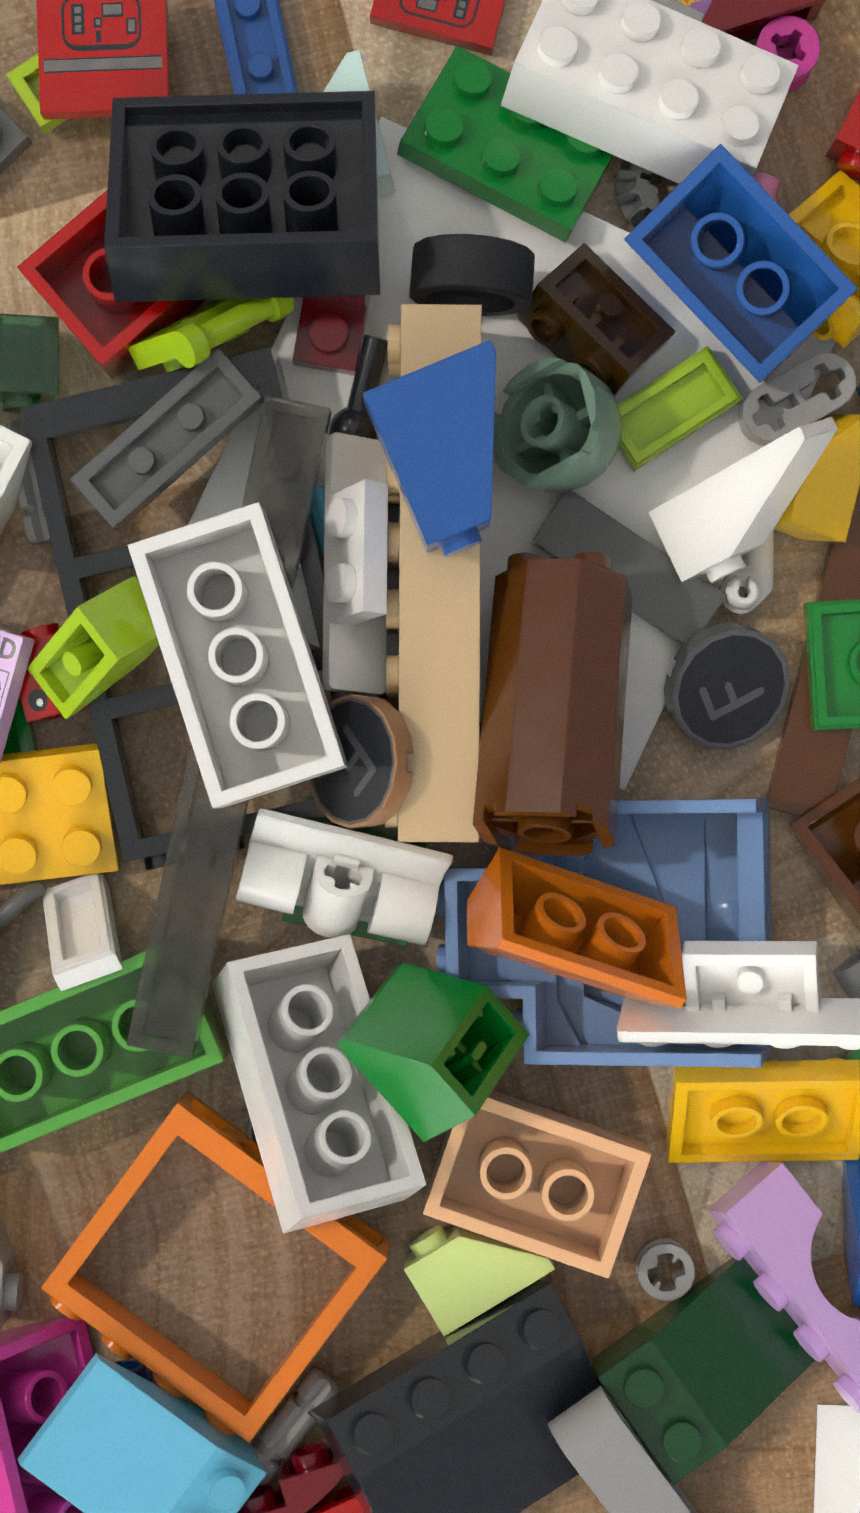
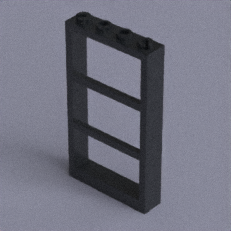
[20,347,351,871]

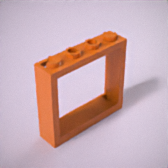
[41,1090,392,1443]

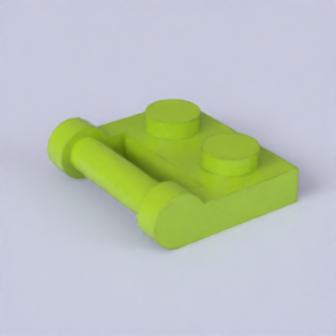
[128,297,294,372]

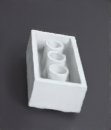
[501,0,799,184]
[127,502,349,808]
[212,934,426,1234]

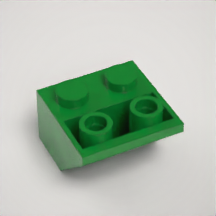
[337,962,530,1142]

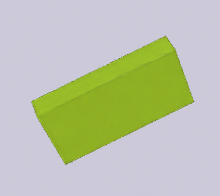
[617,346,743,472]

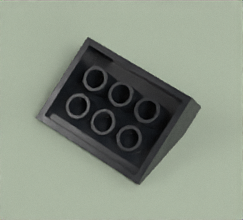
[104,91,380,302]
[311,1280,599,1513]

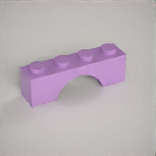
[706,1162,860,1413]

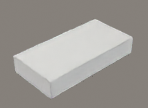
[42,873,123,991]

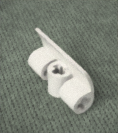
[235,809,453,946]

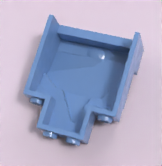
[436,798,774,1068]

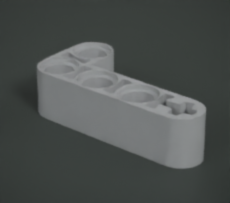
[548,1385,698,1513]

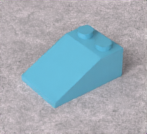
[18,1353,267,1513]

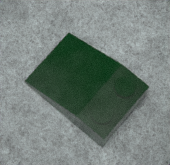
[592,1257,815,1484]

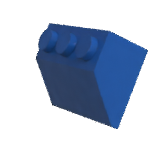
[624,143,858,383]

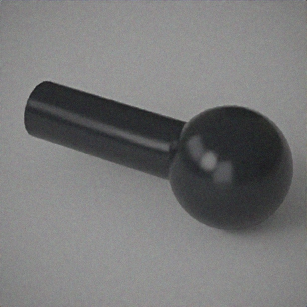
[329,334,388,440]

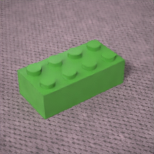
[0,935,230,1153]

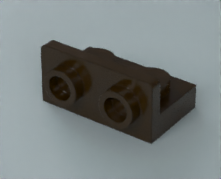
[517,243,676,397]

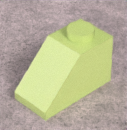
[404,1225,555,1336]

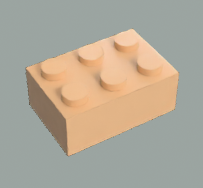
[423,1090,652,1279]

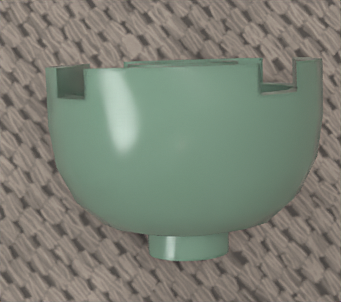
[493,357,622,494]

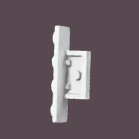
[322,432,388,696]
[617,941,860,1050]

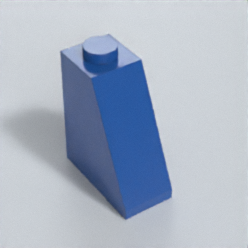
[363,340,496,557]

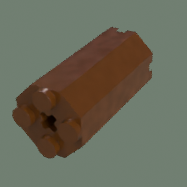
[473,552,632,856]

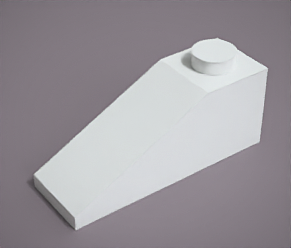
[648,417,838,583]

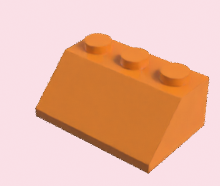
[467,847,687,1008]

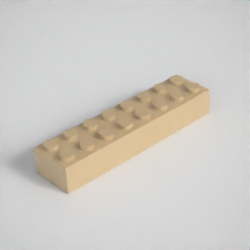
[385,304,482,842]

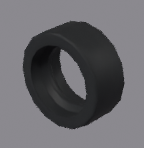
[409,234,535,316]

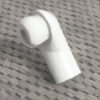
[720,530,774,614]

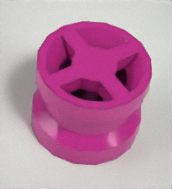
[755,16,820,94]

